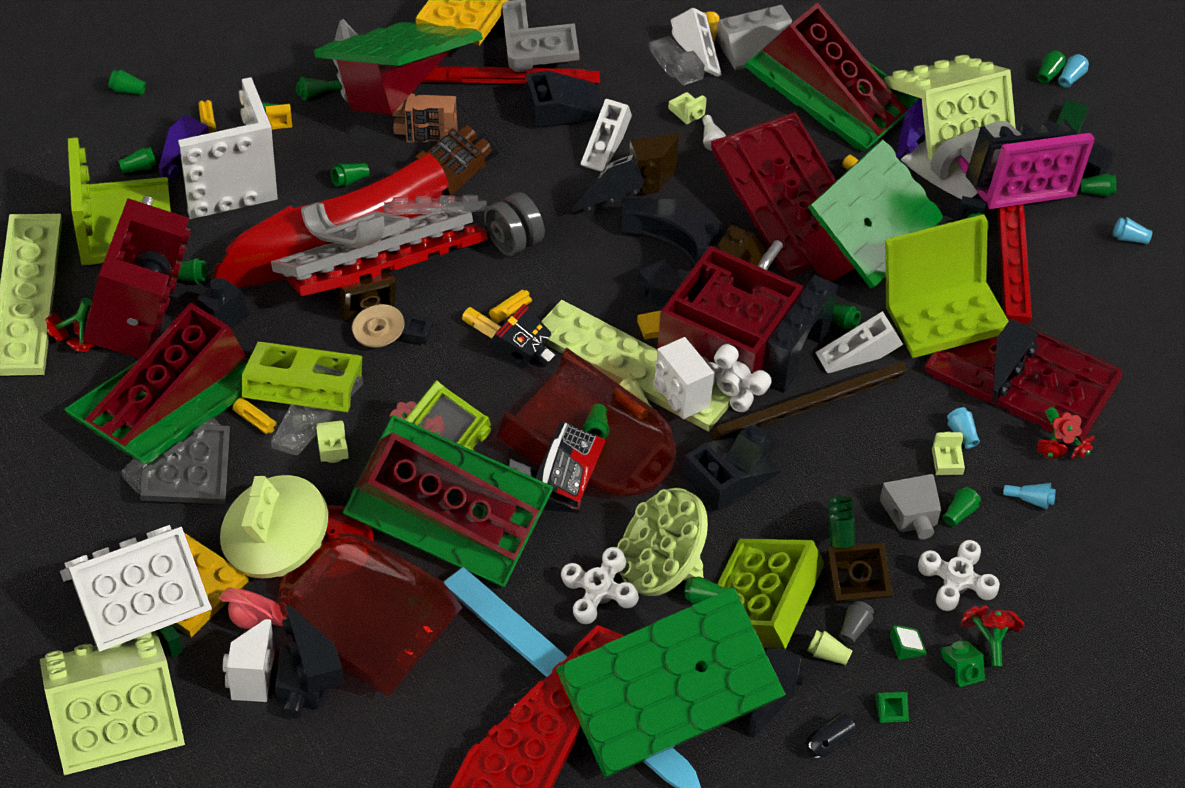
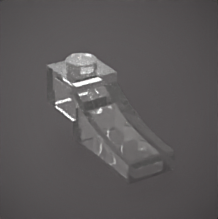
[649,36,705,86]

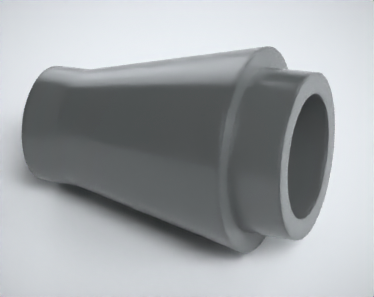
[839,600,874,645]

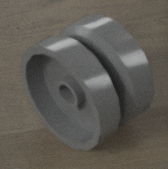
[484,191,545,256]

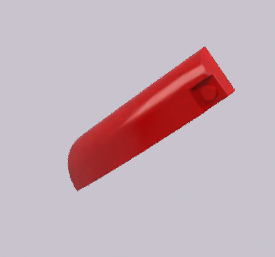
[212,153,448,288]

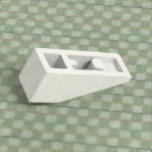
[671,8,722,77]
[580,99,632,172]
[816,311,903,373]

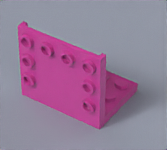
[955,133,1095,209]

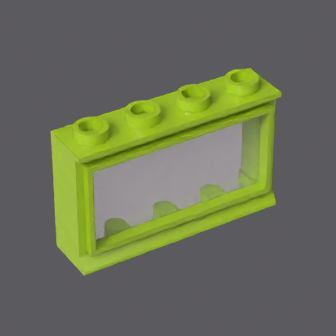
[405,380,491,490]

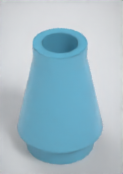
[1058,54,1089,88]
[1113,217,1152,245]
[947,407,980,449]

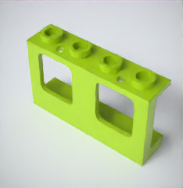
[242,342,362,412]

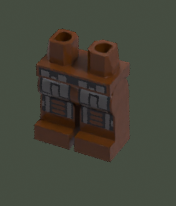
[415,125,492,196]

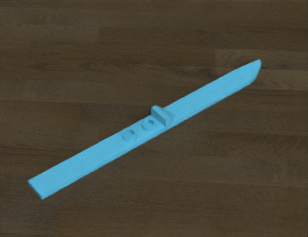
[442,567,701,788]

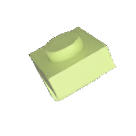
[668,92,707,124]
[316,421,348,463]
[932,432,965,475]

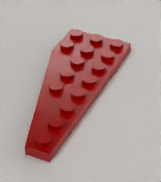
[286,224,488,296]
[450,625,624,788]

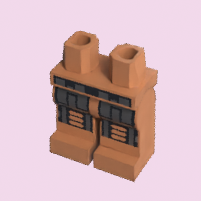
[392,94,457,142]

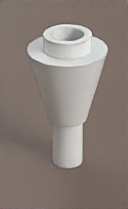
[702,115,726,151]

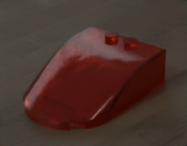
[497,348,676,496]
[279,533,463,697]

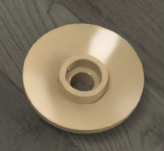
[352,304,404,347]

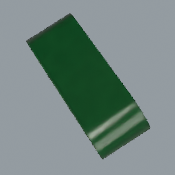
[828,496,856,548]

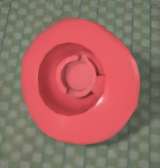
[219,587,287,630]

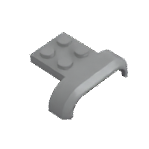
[502,0,579,72]
[931,121,1021,179]
[301,202,410,248]

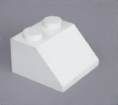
[223,619,275,702]

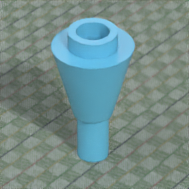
[1003,483,1056,510]

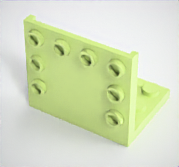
[884,55,1016,161]
[40,631,185,775]

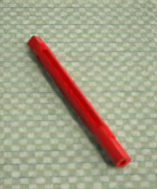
[422,66,600,84]

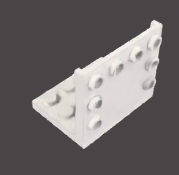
[178,77,278,219]
[60,525,212,652]

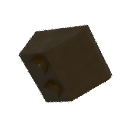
[629,133,679,196]
[716,225,774,271]
[336,271,396,322]
[825,542,893,602]

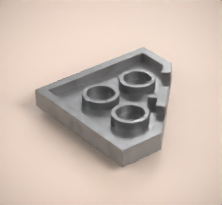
[140,425,230,504]

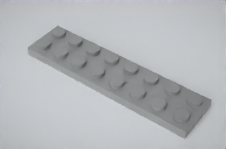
[271,208,473,280]

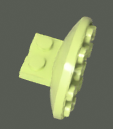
[220,475,328,578]
[617,488,708,596]

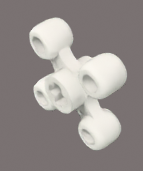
[707,344,771,413]
[918,540,1000,611]
[561,547,639,624]

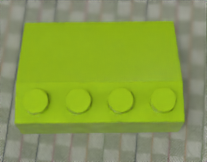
[717,539,825,649]

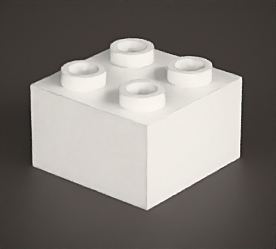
[653,337,714,419]

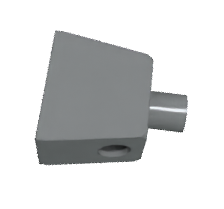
[880,474,941,539]

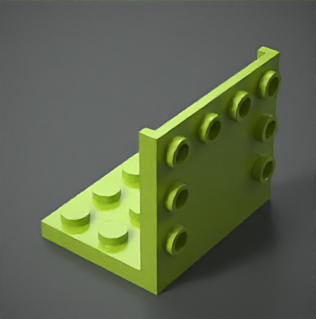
[68,138,171,265]
[885,214,1009,358]

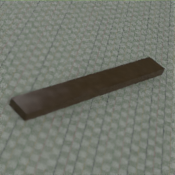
[710,361,907,441]

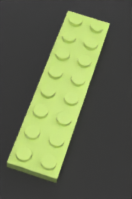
[0,214,62,376]
[541,300,731,432]

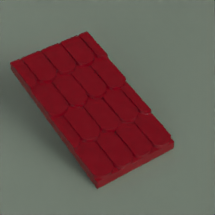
[711,112,836,278]
[925,318,1123,443]

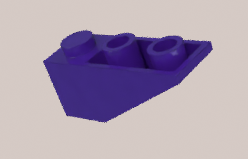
[896,98,926,159]
[159,114,209,182]

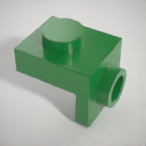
[941,641,985,687]

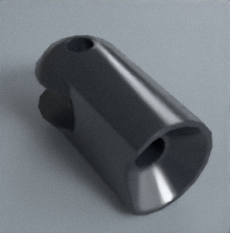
[805,712,857,758]

